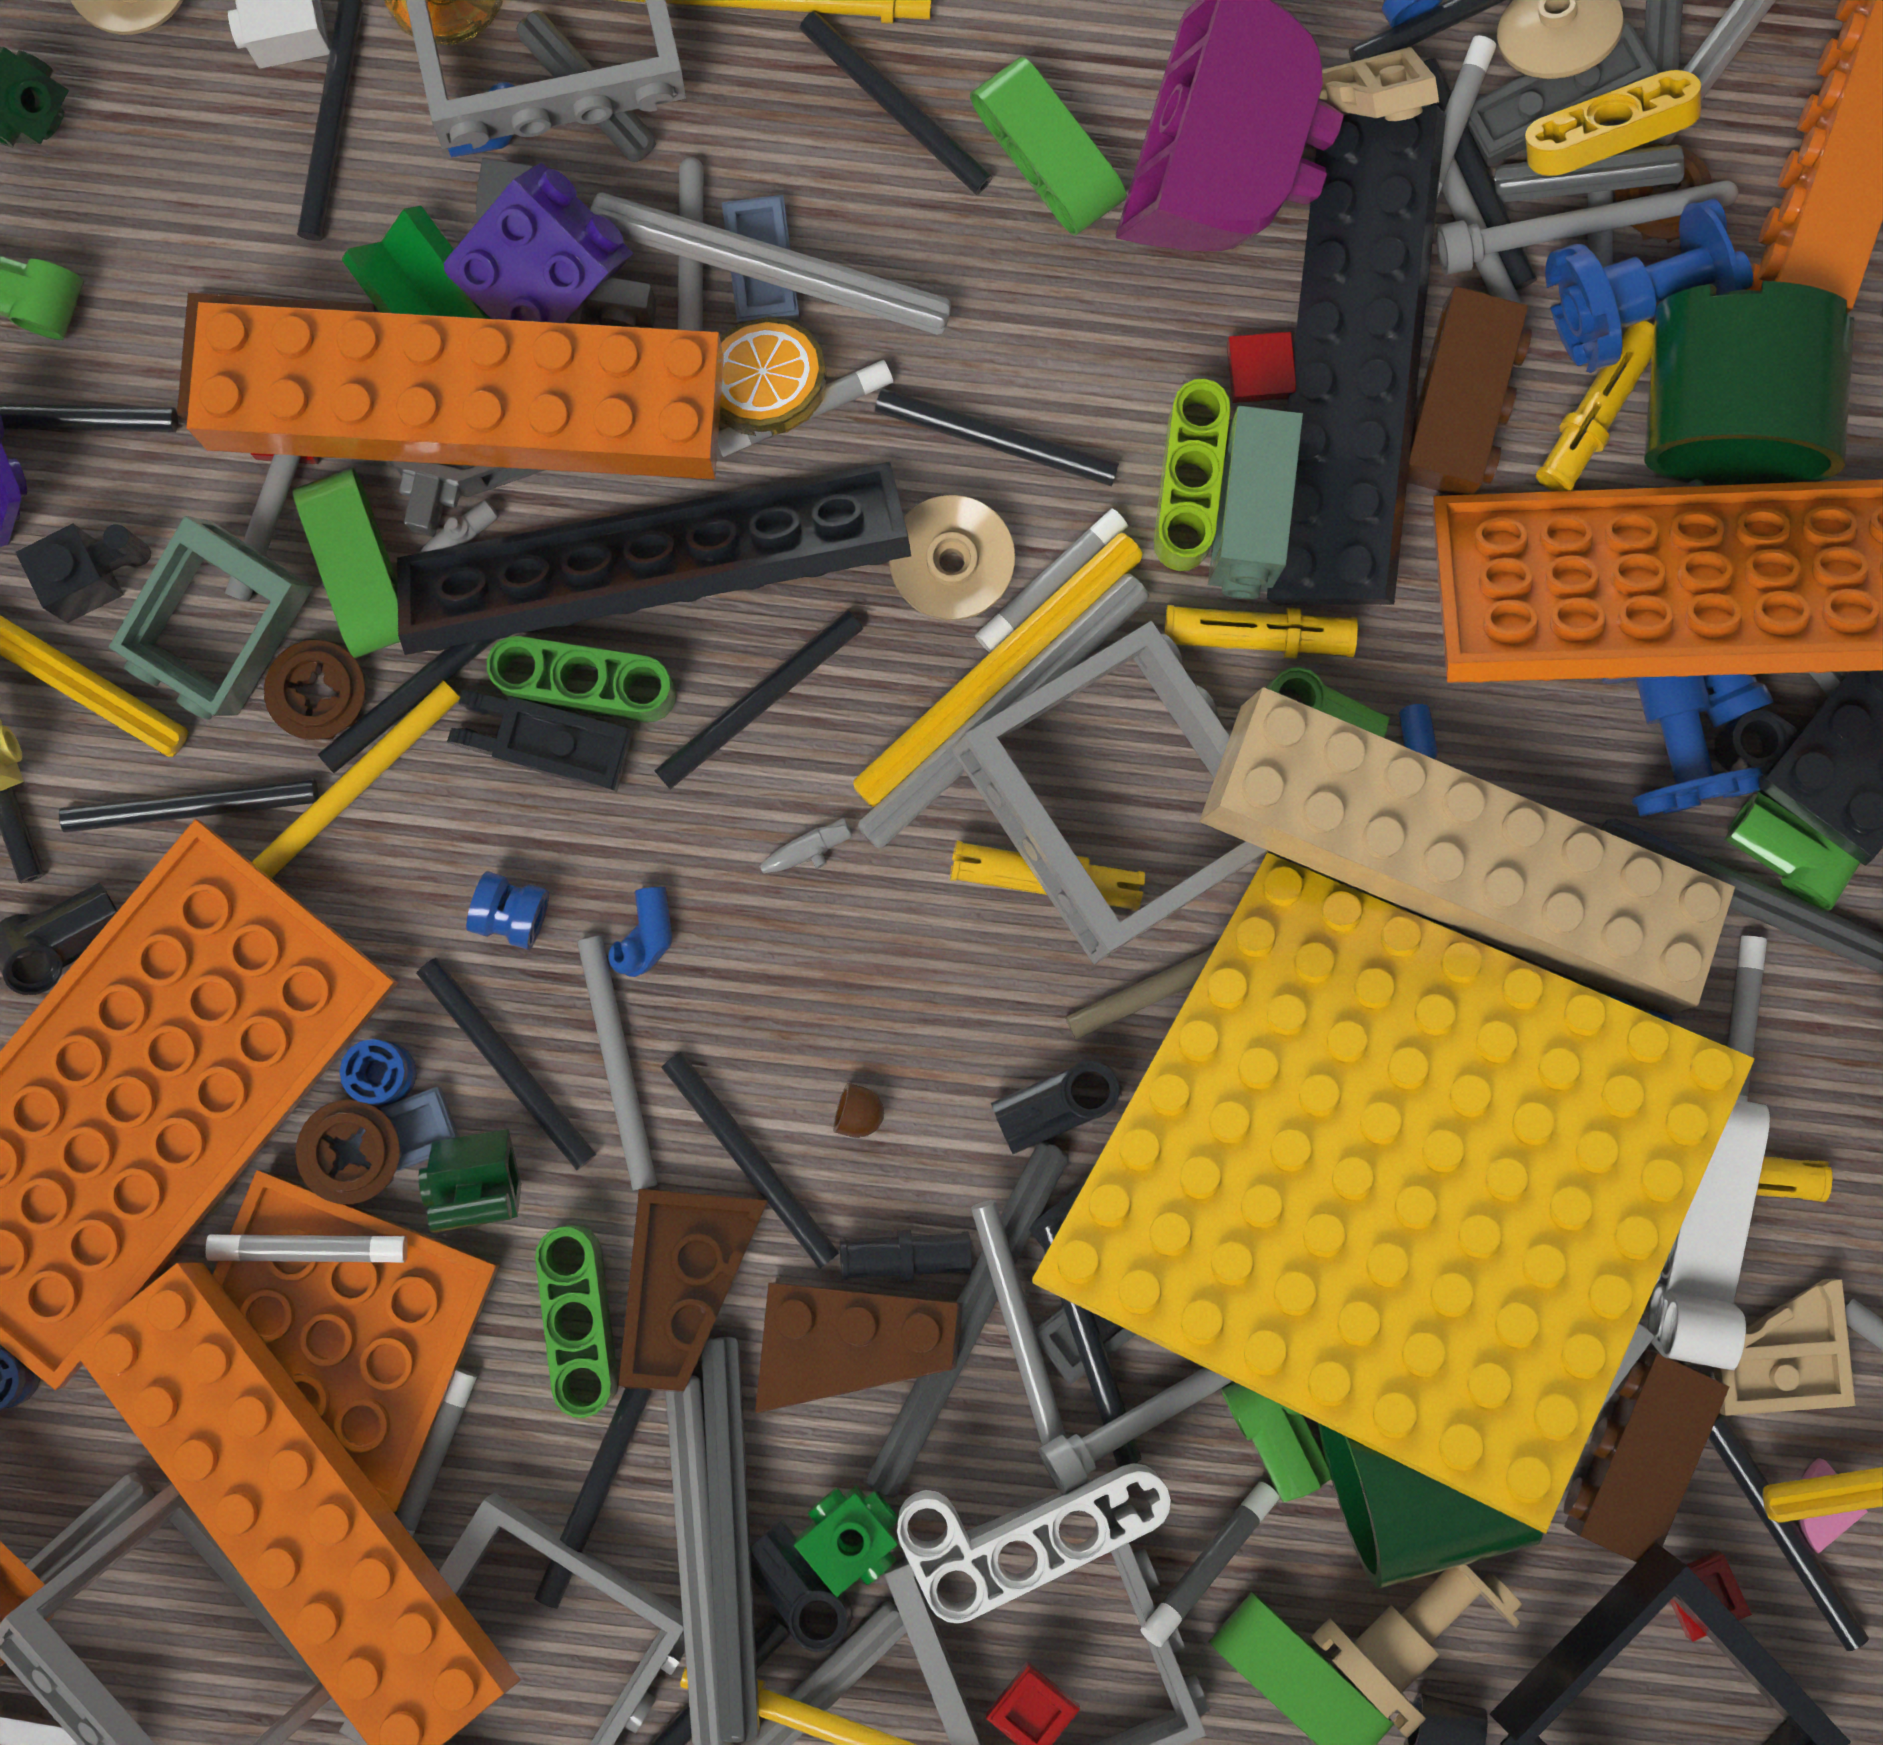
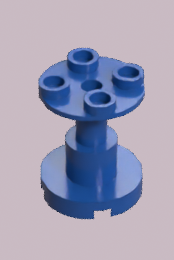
[1545,198,1753,373]
[1601,675,1763,816]

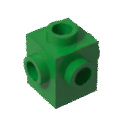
[794,1485,898,1598]

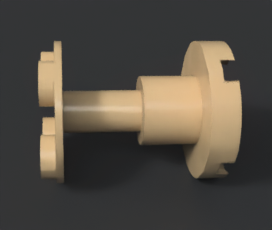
[1311,1565,1522,1738]

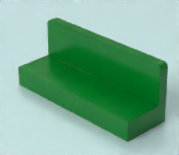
[342,205,491,319]

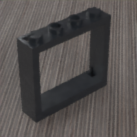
[1490,1543,1851,1745]

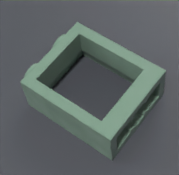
[1208,406,1303,599]
[108,516,313,720]

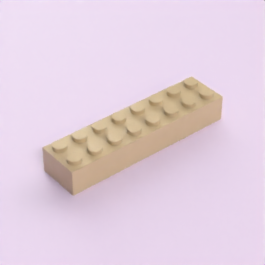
[1199,687,1735,1015]

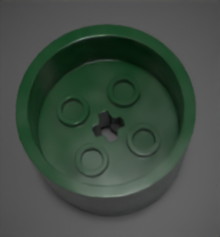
[1644,281,1854,486]
[1318,1423,1543,1589]

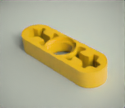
[1525,70,1701,176]

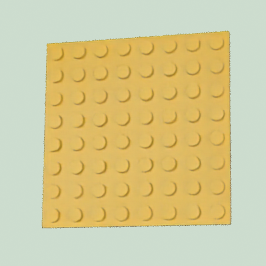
[1032,852,1755,1534]

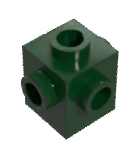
[0,47,69,148]

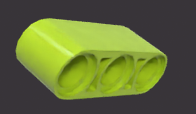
[1153,379,1230,571]

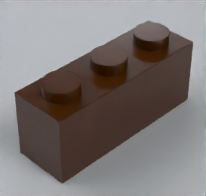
[1407,286,1532,495]
[1564,1350,1730,1563]

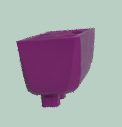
[1116,0,1344,251]

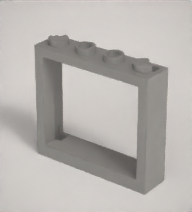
[406,0,686,149]
[952,620,1268,965]
[884,1475,1210,1745]
[0,1484,332,1745]
[339,1492,685,1745]

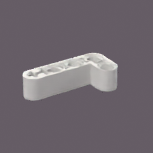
[1648,1100,1770,1371]
[897,1463,1171,1624]

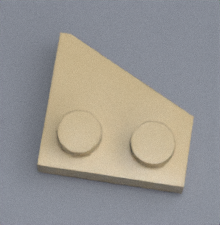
[1319,47,1439,121]
[1714,1278,1855,1416]

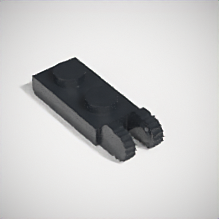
[447,690,634,793]

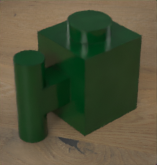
[419,1129,522,1233]

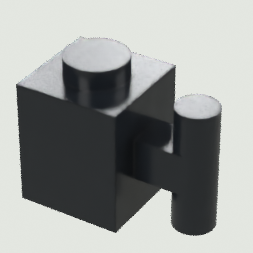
[15,523,151,623]

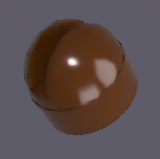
[833,1083,884,1138]

